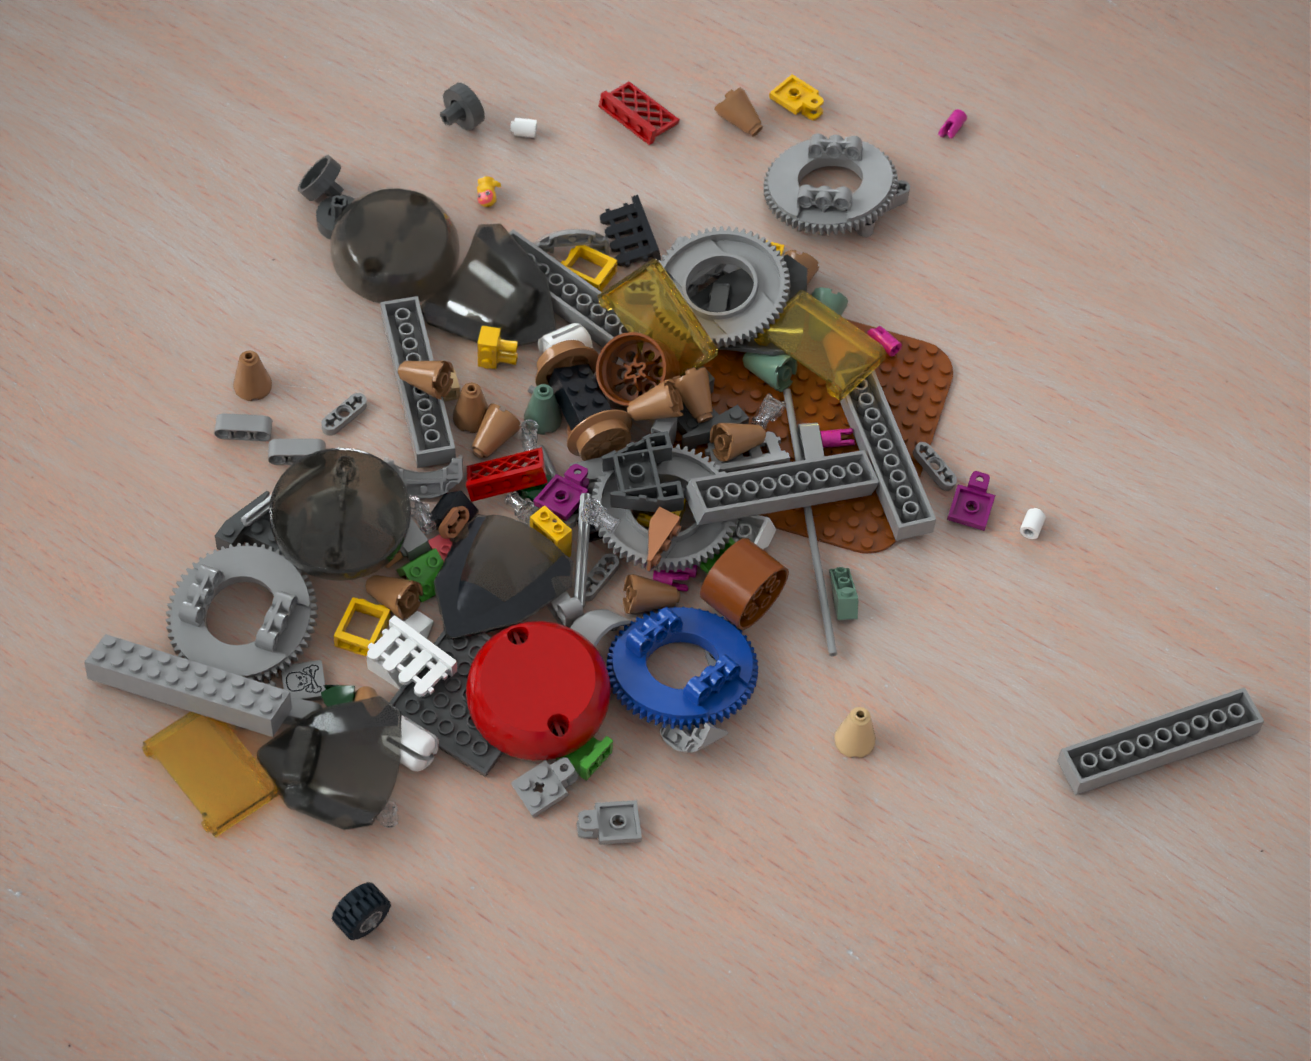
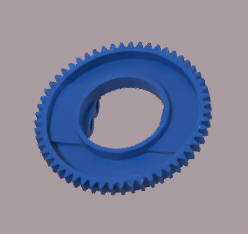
[606,607,758,730]

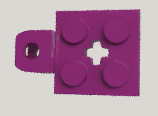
[533,464,590,521]
[947,471,996,531]

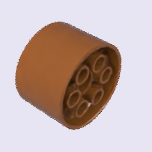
[596,332,680,407]
[700,538,789,630]

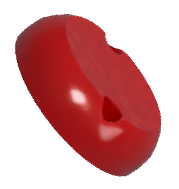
[466,621,611,761]

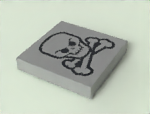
[281,660,326,701]

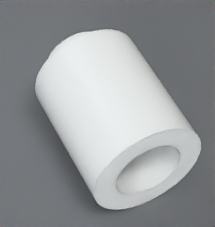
[510,118,537,138]
[1020,508,1046,539]

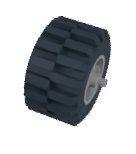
[332,882,391,940]

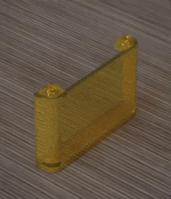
[597,258,718,384]
[754,290,886,401]
[142,711,279,837]

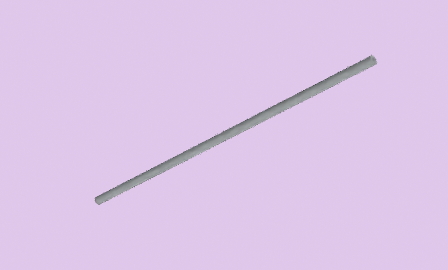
[783,389,837,657]

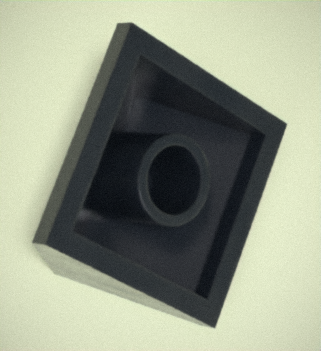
[424,491,479,540]

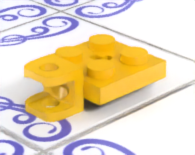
[769,74,824,120]

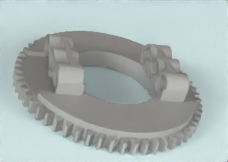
[763,134,898,235]
[650,226,791,348]
[591,443,738,572]
[166,543,318,683]

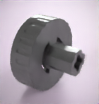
[440,82,485,130]
[298,155,344,201]
[316,195,365,241]

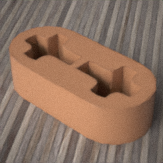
[439,506,469,539]

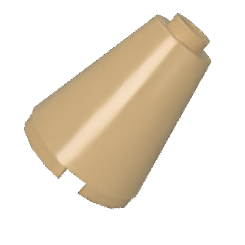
[835,707,876,758]

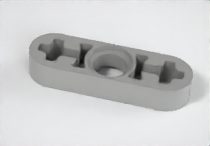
[321,393,367,436]
[913,442,957,491]
[585,553,619,601]

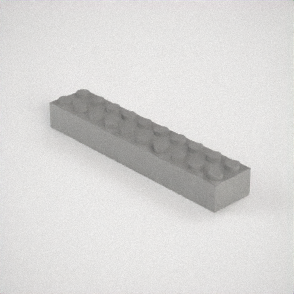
[488,229,653,363]
[380,296,456,468]
[834,365,936,541]
[684,450,879,525]
[84,634,292,737]
[1057,688,1264,795]

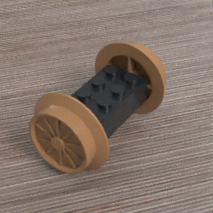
[535,340,632,461]

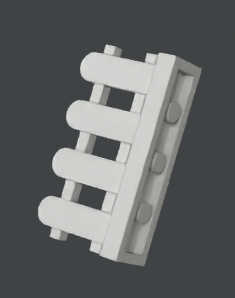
[367,615,457,697]

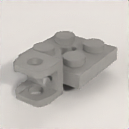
[511,757,579,818]
[577,800,642,845]

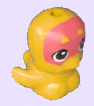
[477,176,501,207]

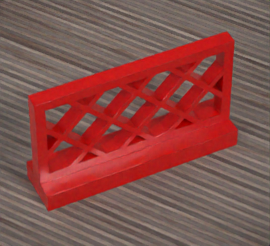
[598,81,680,145]
[466,447,548,502]

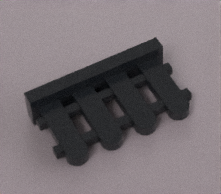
[599,195,661,268]

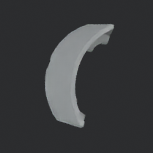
[533,229,609,255]
[383,455,463,499]
[570,609,631,647]
[659,722,728,753]

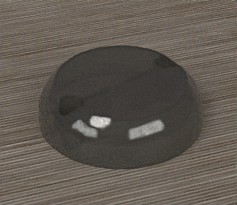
[330,187,460,304]
[269,448,411,581]

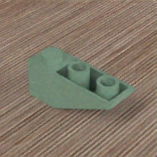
[829,567,858,620]

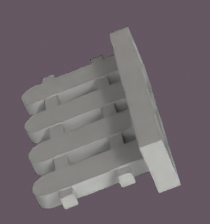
[705,432,790,473]

